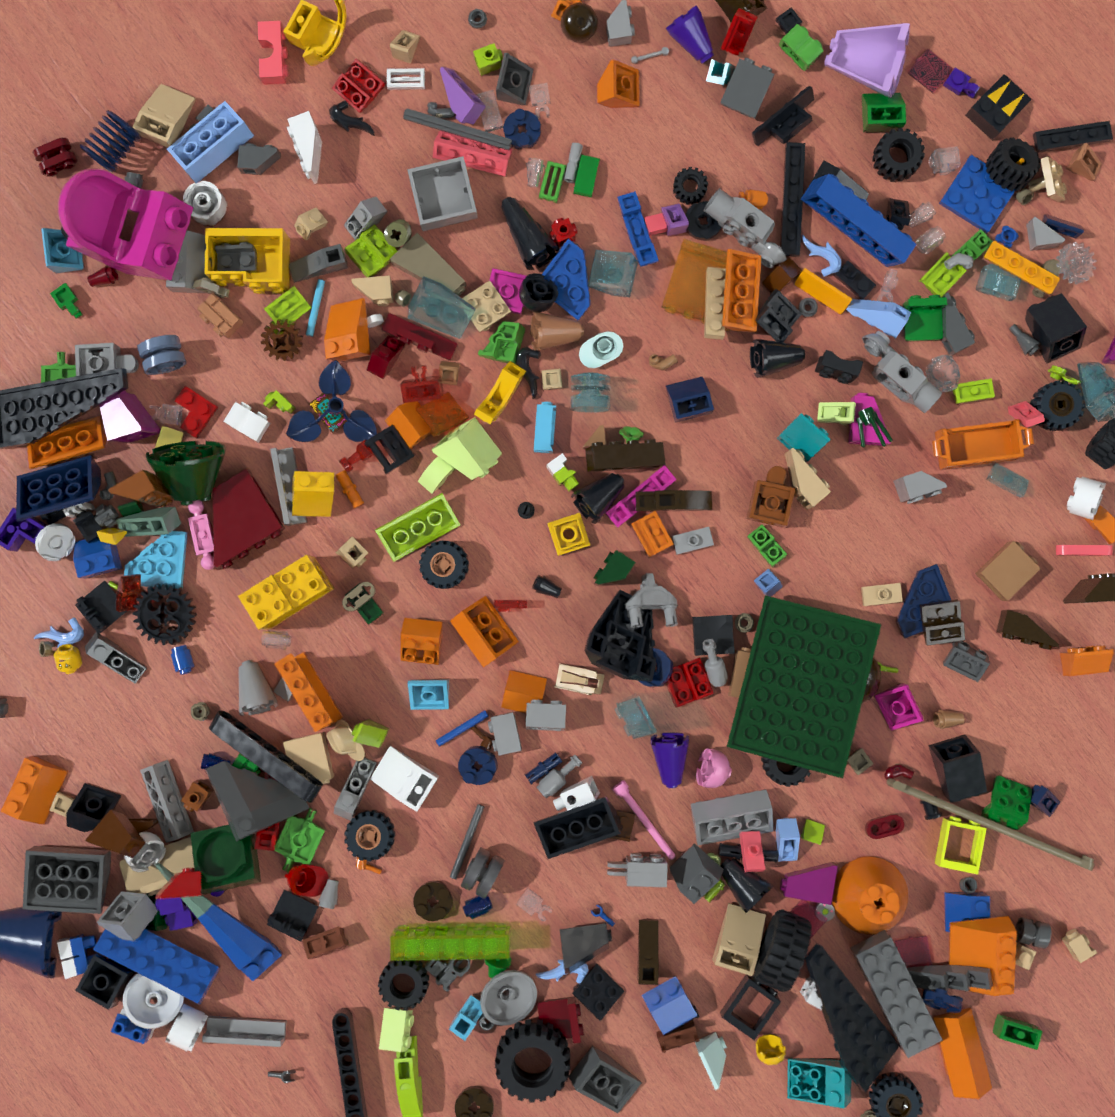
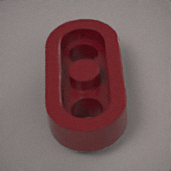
[865,814,905,839]

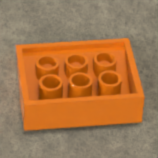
[949,916,1017,996]

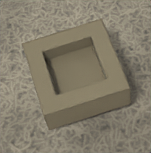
[847,748,873,775]

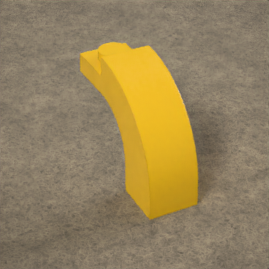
[474,361,526,424]

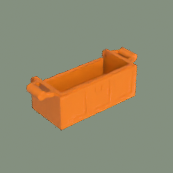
[932,419,1034,470]

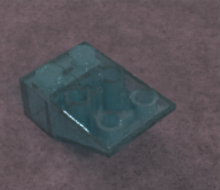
[1077,362,1115,422]

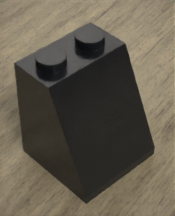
[1025,293,1087,363]
[928,734,987,803]

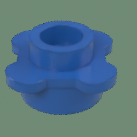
[995,226,1018,248]

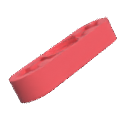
[1056,545,1113,556]

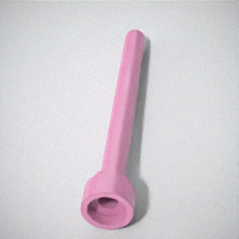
[612,780,675,860]

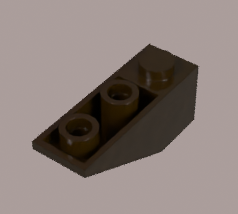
[996,610,1059,650]
[637,920,659,985]

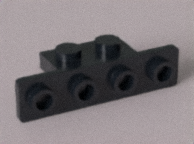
[752,86,814,146]

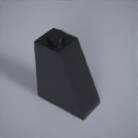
[560,923,612,974]

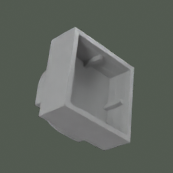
[407,156,478,231]

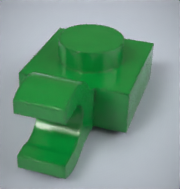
[50,283,83,319]

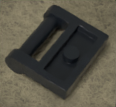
[364,425,414,475]

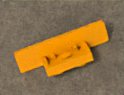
[984,241,1060,295]

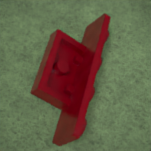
[382,313,457,361]

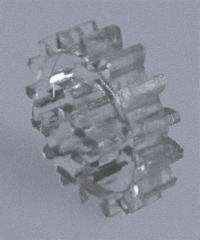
[1056,242,1097,284]

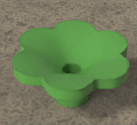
[619,426,643,443]

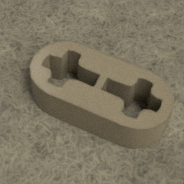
[342,582,376,611]

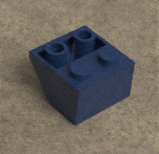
[666,376,714,423]

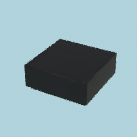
[775,7,802,34]

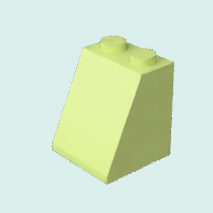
[432,417,502,480]

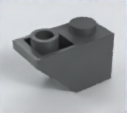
[237,143,281,175]

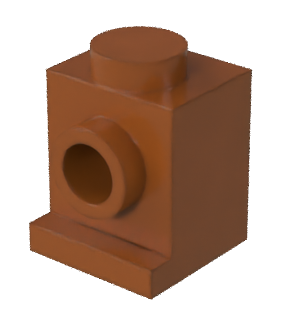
[181,780,214,812]

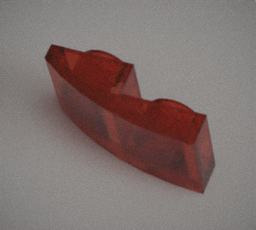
[116,574,141,612]

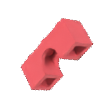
[258,21,289,85]

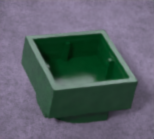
[190,825,261,895]

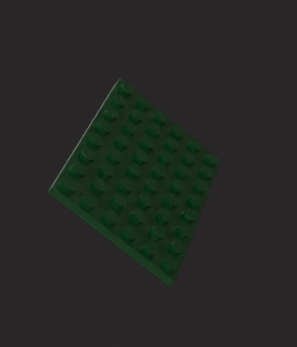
[727,595,882,779]

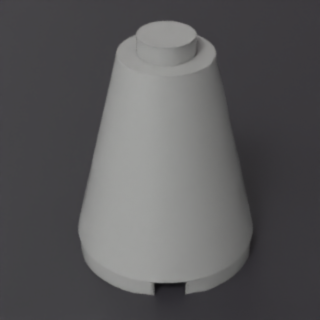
[239,660,278,716]

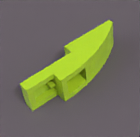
[394,1036,423,1117]

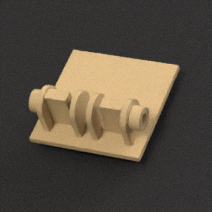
[458,281,511,333]

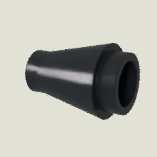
[532,575,562,598]

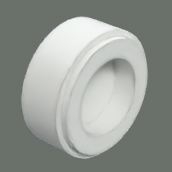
[366,314,384,328]

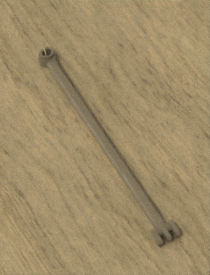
[886,778,1095,871]

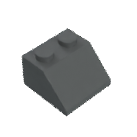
[669,843,724,904]

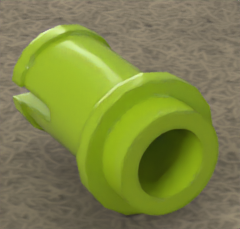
[703,879,725,902]

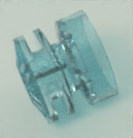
[570,372,611,413]

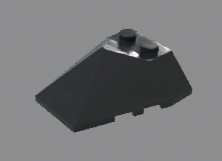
[585,590,656,682]

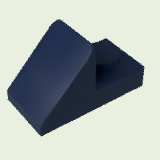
[1030,785,1060,817]

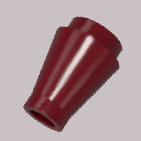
[87,266,118,287]

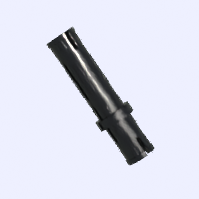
[718,843,778,863]

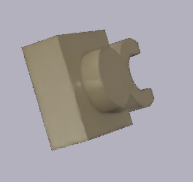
[192,277,230,298]

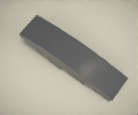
[907,965,993,991]

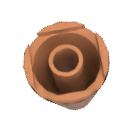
[530,312,584,351]

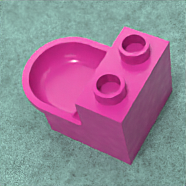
[58,169,194,281]

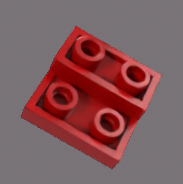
[332,58,386,113]
[666,657,714,708]

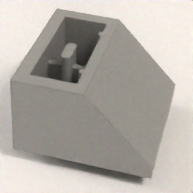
[894,471,947,504]

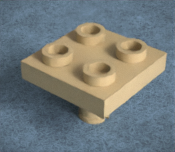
[1028,157,1067,202]

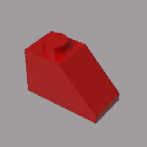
[156,868,201,899]

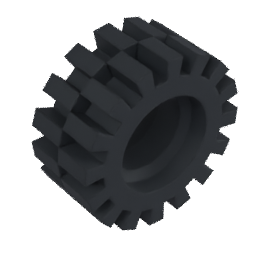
[673,167,708,205]

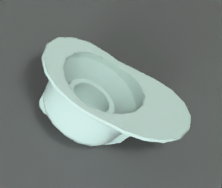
[579,331,623,368]

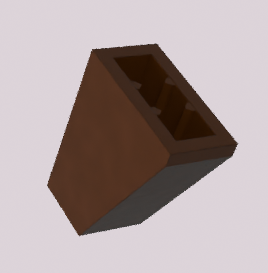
[85,809,146,858]

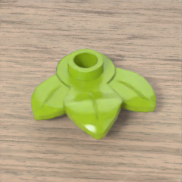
[1047,365,1082,385]

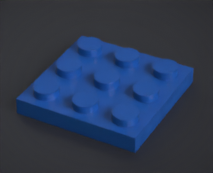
[939,155,1015,234]

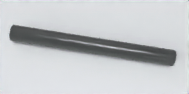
[450,804,485,879]

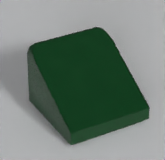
[117,501,144,517]

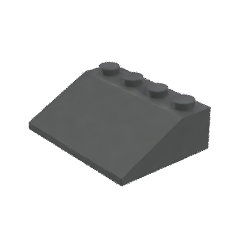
[23,846,111,914]

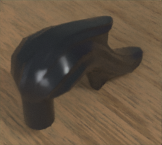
[329,100,375,136]
[517,347,541,399]

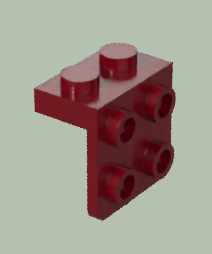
[537,997,584,1044]

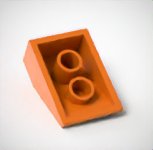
[324,298,371,362]

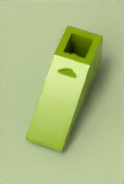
[352,719,389,748]

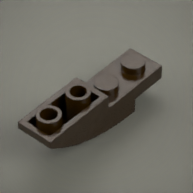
[635,490,712,511]

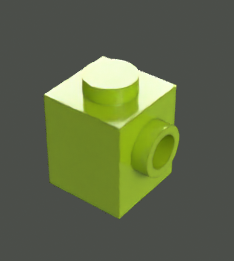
[473,43,503,76]

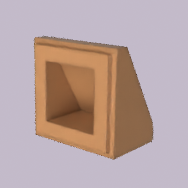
[438,361,460,386]

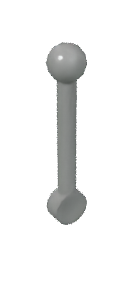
[631,47,669,64]

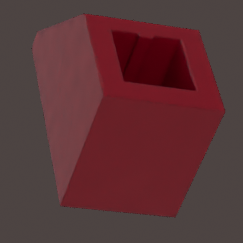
[367,335,405,379]

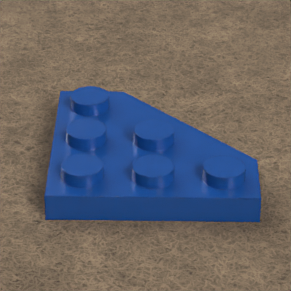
[542,239,591,320]

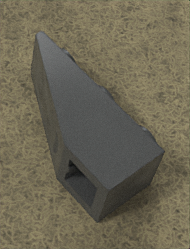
[289,244,349,283]
[941,293,975,357]
[85,632,147,684]

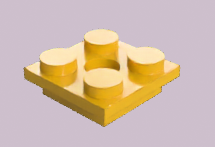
[547,513,590,556]

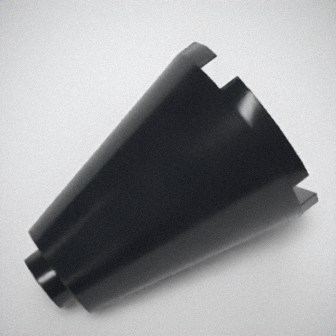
[750,339,805,378]
[571,473,624,524]
[720,858,774,913]

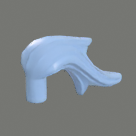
[802,234,842,277]
[34,618,84,647]
[536,960,589,984]

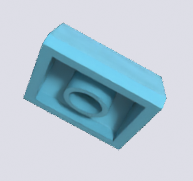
[41,228,84,273]
[408,679,449,710]

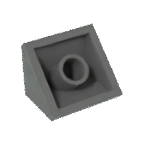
[496,53,534,106]

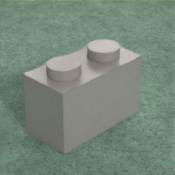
[488,711,522,755]

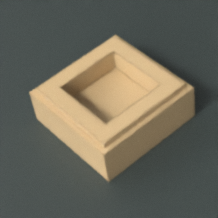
[542,369,562,390]
[50,792,75,817]

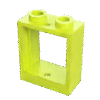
[934,816,987,874]

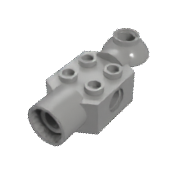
[704,188,786,268]
[862,331,942,413]

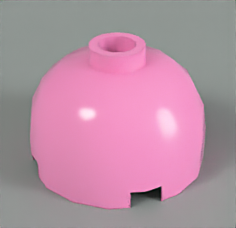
[696,748,732,788]

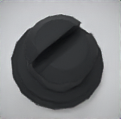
[518,502,535,519]

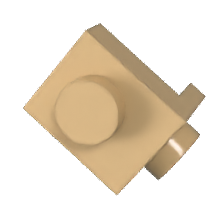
[294,208,327,240]

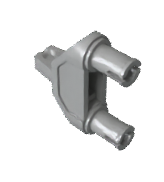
[625,573,678,628]

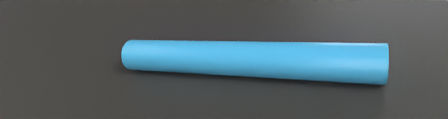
[306,279,325,337]

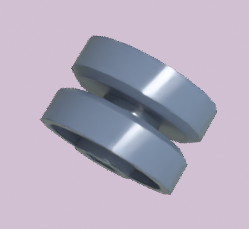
[137,335,186,375]

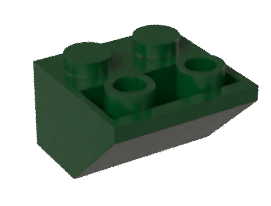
[593,550,636,586]

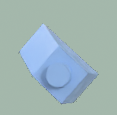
[776,818,800,862]

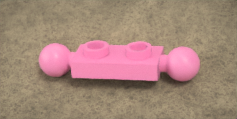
[188,500,215,570]

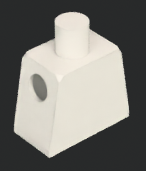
[553,776,600,811]

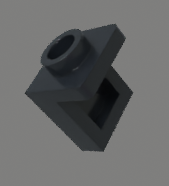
[73,511,102,543]

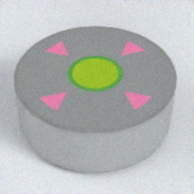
[814,903,835,922]

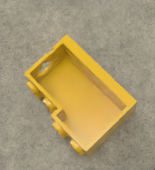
[205,228,290,294]
[238,554,335,630]

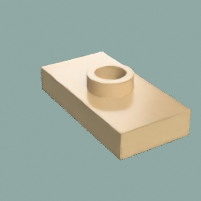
[861,583,903,606]

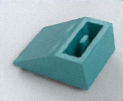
[777,413,831,462]
[787,1058,851,1109]

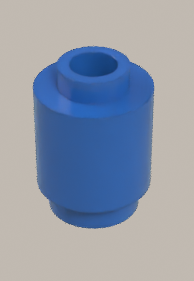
[171,645,195,675]

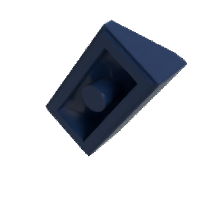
[1042,214,1084,239]

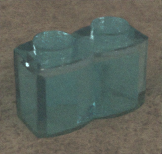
[975,264,1022,301]

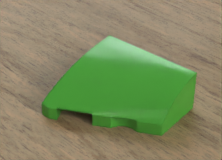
[478,321,526,364]

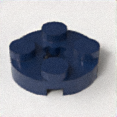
[503,109,541,149]
[639,648,673,688]
[458,746,498,785]
[922,988,963,1013]

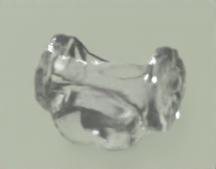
[925,354,960,392]

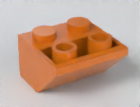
[401,618,443,665]
[1060,645,1114,676]

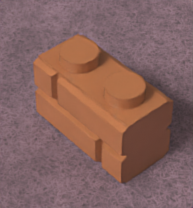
[197,293,244,338]

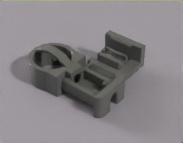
[425,952,471,991]

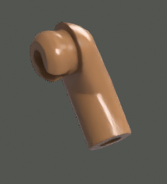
[649,354,678,370]

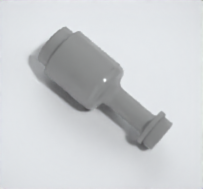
[703,639,728,687]
[537,755,582,798]

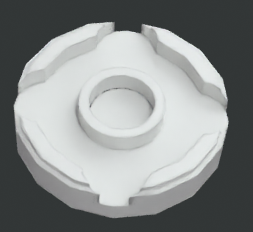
[35,523,75,561]

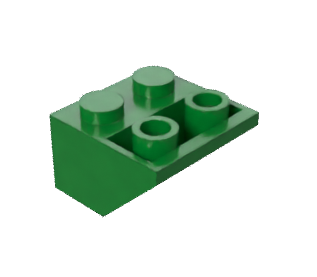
[862,93,906,132]

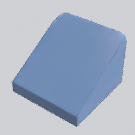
[754,569,782,597]

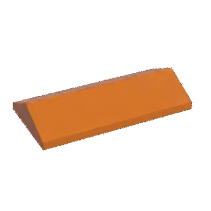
[722,249,761,332]
[27,416,107,470]

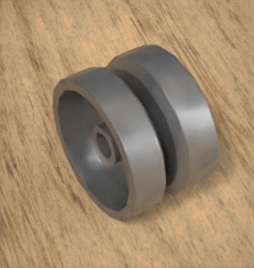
[461,847,505,899]

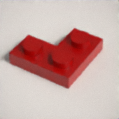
[175,386,218,438]

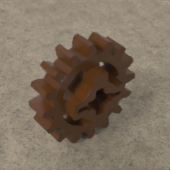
[261,318,303,361]

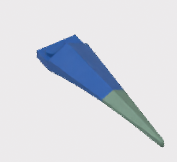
[156,863,282,981]

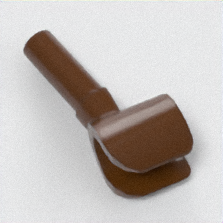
[471,725,492,750]

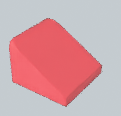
[644,213,668,236]

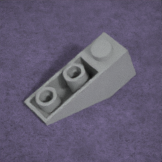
[334,758,377,821]

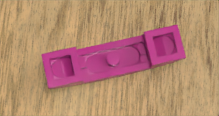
[605,465,677,528]

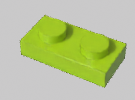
[952,378,995,404]

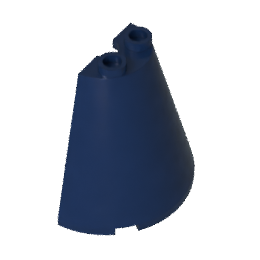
[0,907,62,979]

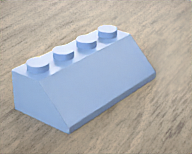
[167,101,254,183]

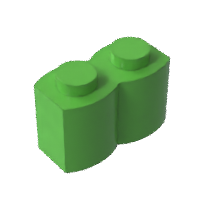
[779,24,824,71]

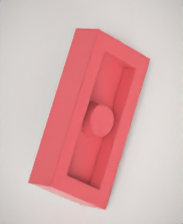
[1008,401,1044,428]
[739,831,765,872]

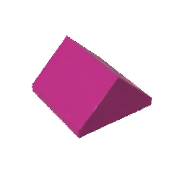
[875,683,924,731]

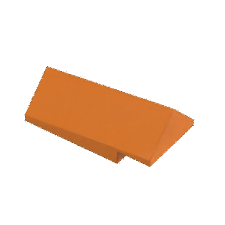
[933,1008,992,1099]

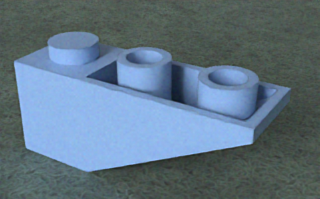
[846,299,911,338]

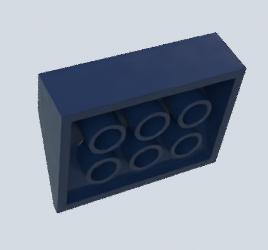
[16,455,101,521]

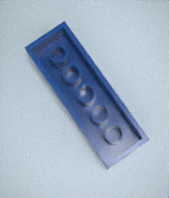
[801,174,917,267]
[93,929,220,1005]

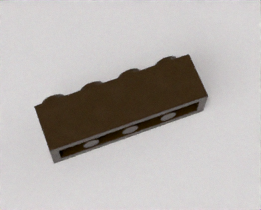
[585,439,666,472]

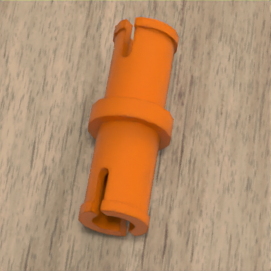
[335,470,364,509]

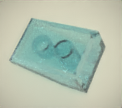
[407,276,476,339]
[614,693,657,739]

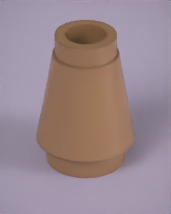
[933,710,964,729]

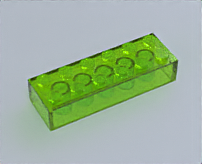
[390,923,511,960]

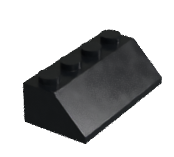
[533,797,623,859]

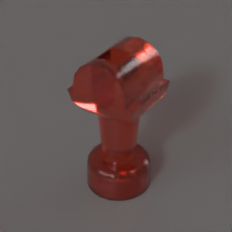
[339,440,374,473]

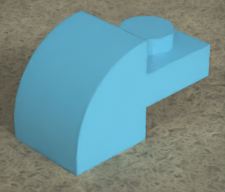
[449,995,483,1041]

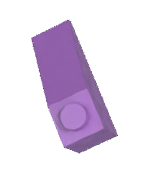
[440,66,486,124]

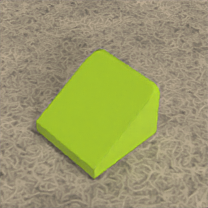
[800,819,825,845]

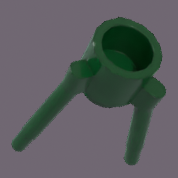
[856,407,893,448]

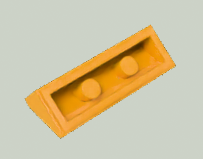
[794,268,852,314]

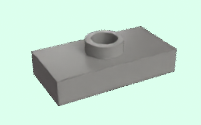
[672,527,714,555]

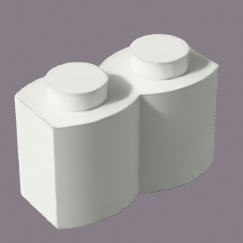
[223,402,271,443]

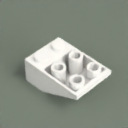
[287,111,322,184]
[370,746,439,812]

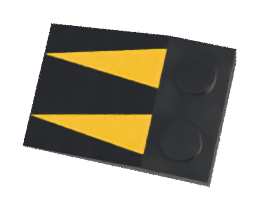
[965,74,1032,141]

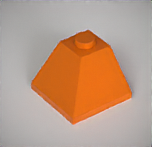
[597,59,640,108]

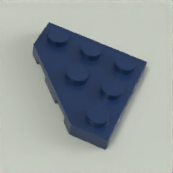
[896,564,951,638]

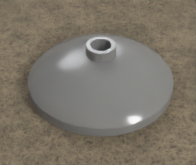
[480,970,537,1026]

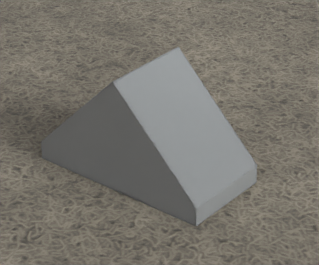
[1026,217,1065,251]

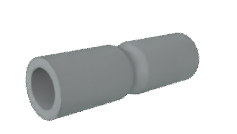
[564,143,583,183]

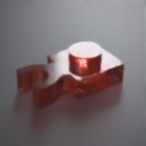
[494,600,527,612]

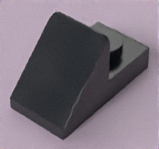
[886,198,911,230]

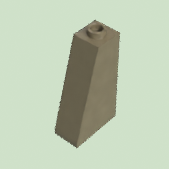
[390,233,466,299]

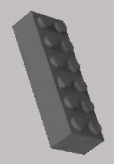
[850,930,942,1058]

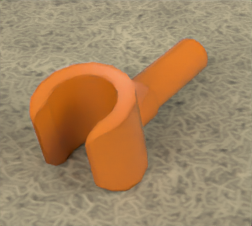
[356,857,382,874]

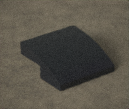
[755,289,802,342]

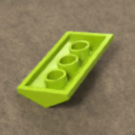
[375,493,460,562]

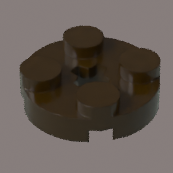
[413,881,453,921]
[455,1086,494,1117]

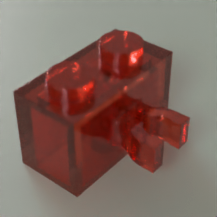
[400,365,444,403]

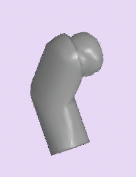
[944,253,974,270]

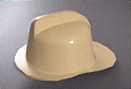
[326,720,365,761]

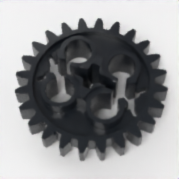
[132,583,197,645]

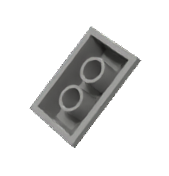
[166,231,212,293]

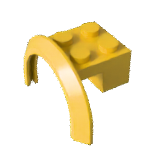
[283,0,346,66]

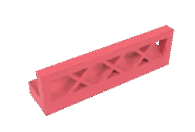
[432,130,513,176]

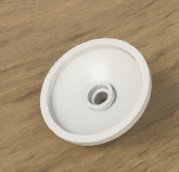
[123,973,184,1029]

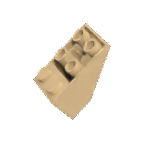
[133,84,196,148]
[785,448,831,510]
[712,903,766,976]

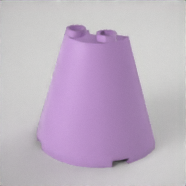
[824,23,910,97]

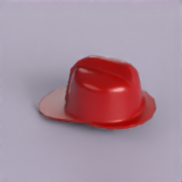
[285,864,329,897]

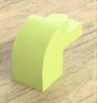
[418,456,456,494]

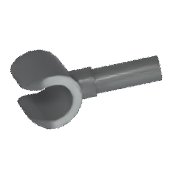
[268,1069,296,1083]

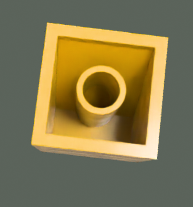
[292,471,334,517]

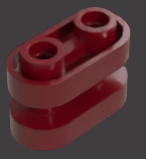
[33,138,77,177]

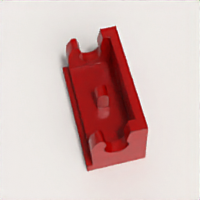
[721,8,758,56]

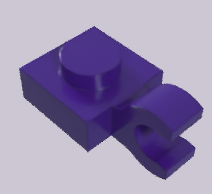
[943,67,980,98]

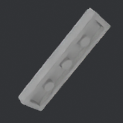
[270,447,307,526]
[140,760,194,843]
[202,1016,287,1047]

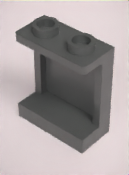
[720,57,775,120]

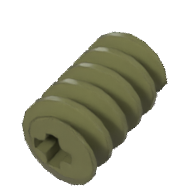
[384,219,412,247]

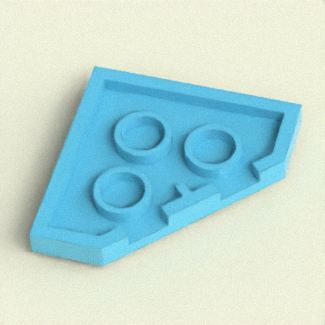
[123,531,188,589]

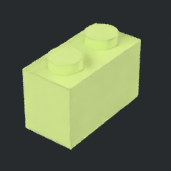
[379,1008,414,1052]

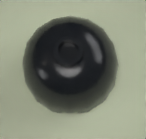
[519,273,559,312]

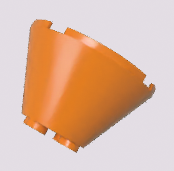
[831,856,908,935]

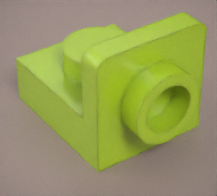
[263,390,296,414]

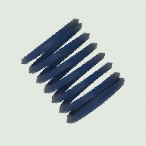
[80,110,141,173]

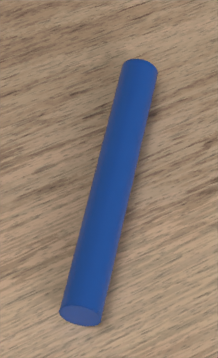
[436,710,489,747]

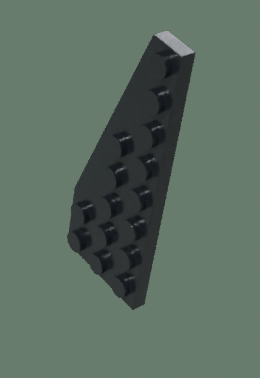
[0,368,128,449]
[805,943,900,1092]

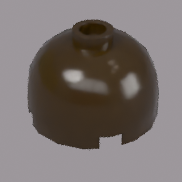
[560,2,598,43]

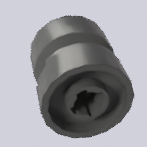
[1015,917,1051,949]

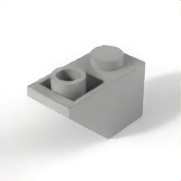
[606,0,635,47]
[344,197,387,240]

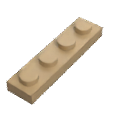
[704,267,726,340]

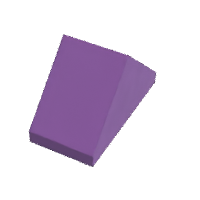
[661,204,689,236]

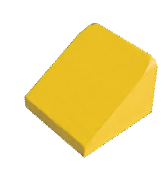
[97,528,127,545]

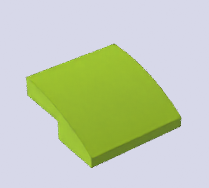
[344,224,397,277]

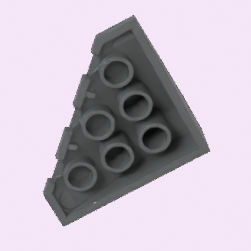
[205,761,309,842]

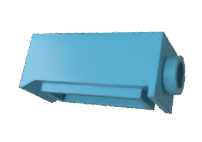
[534,402,556,454]

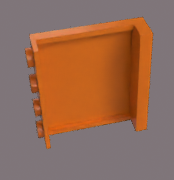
[274,652,343,732]

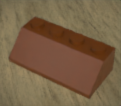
[108,470,173,508]

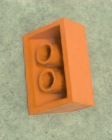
[450,596,519,668]
[0,756,68,825]

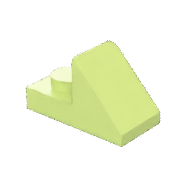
[817,402,856,425]

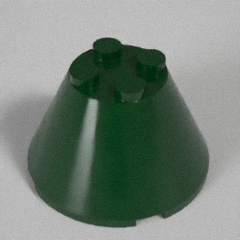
[146,441,226,505]

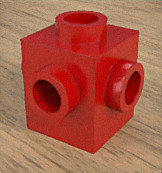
[549,218,578,248]

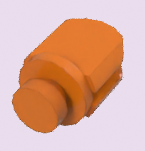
[738,189,768,210]

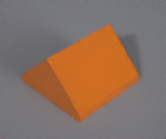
[385,398,438,449]
[501,670,547,713]

